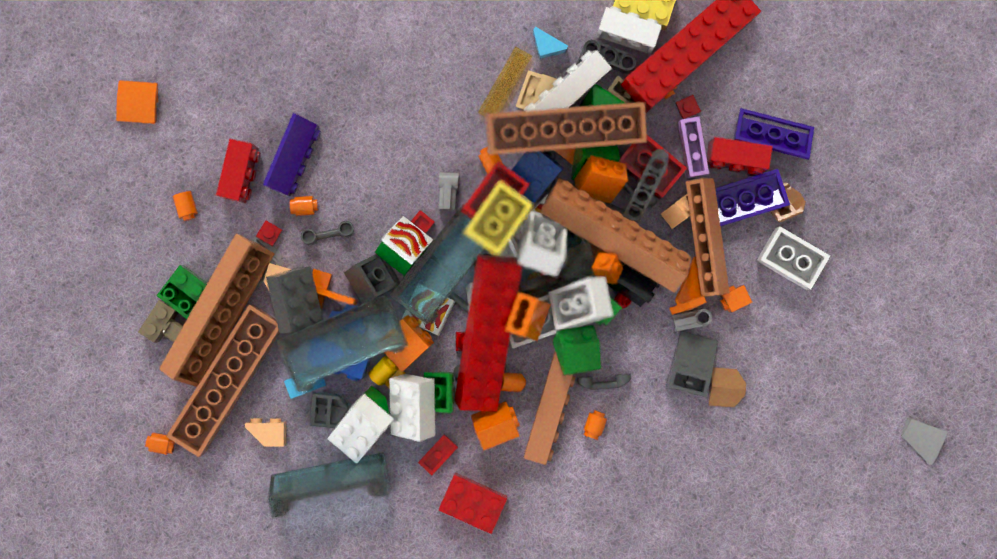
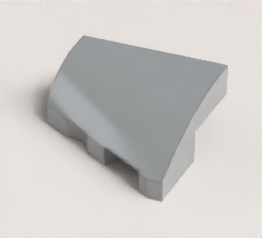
[901,418,948,465]

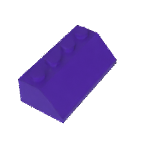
[263,113,321,197]

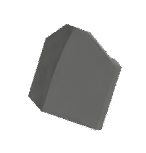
[310,392,348,428]

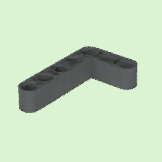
[569,39,636,108]
[603,149,669,224]

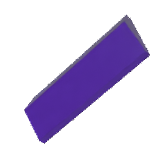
[734,108,814,160]
[715,169,790,227]

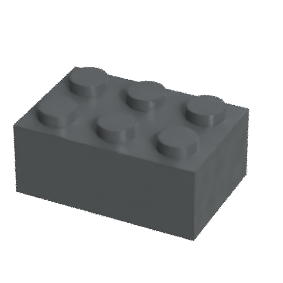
[266,266,324,333]

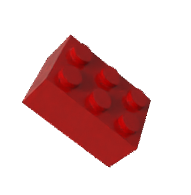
[619,134,687,199]
[706,137,773,176]
[216,138,261,204]
[460,161,530,219]
[438,473,507,534]

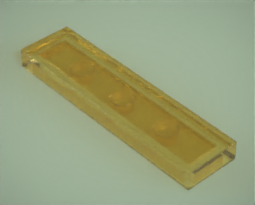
[478,46,532,117]

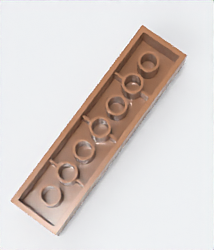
[485,102,647,154]
[540,178,691,293]
[159,233,275,387]
[166,304,280,457]

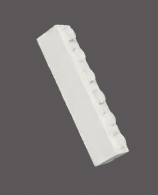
[524,50,611,111]

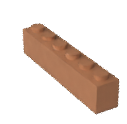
[686,178,730,297]
[523,351,576,465]

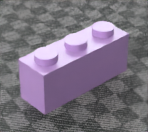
[677,117,709,179]

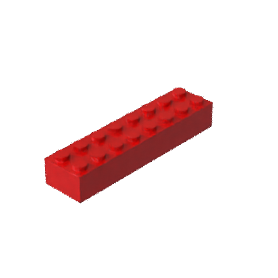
[620,0,761,113]
[454,254,522,412]

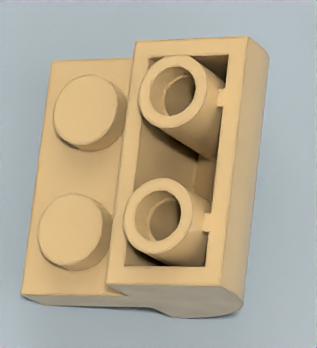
[516,70,556,110]

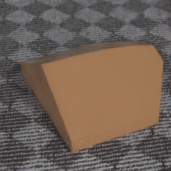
[770,182,806,223]
[708,367,746,407]

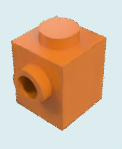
[592,252,623,284]
[720,285,752,313]

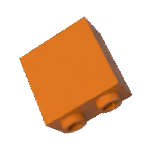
[575,156,628,204]
[506,293,551,341]
[376,315,434,372]
[471,401,520,451]

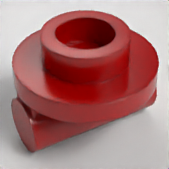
[614,292,632,309]
[456,332,465,351]

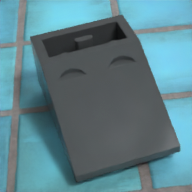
[666,331,718,397]

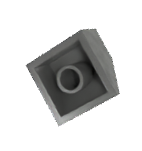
[344,254,401,306]

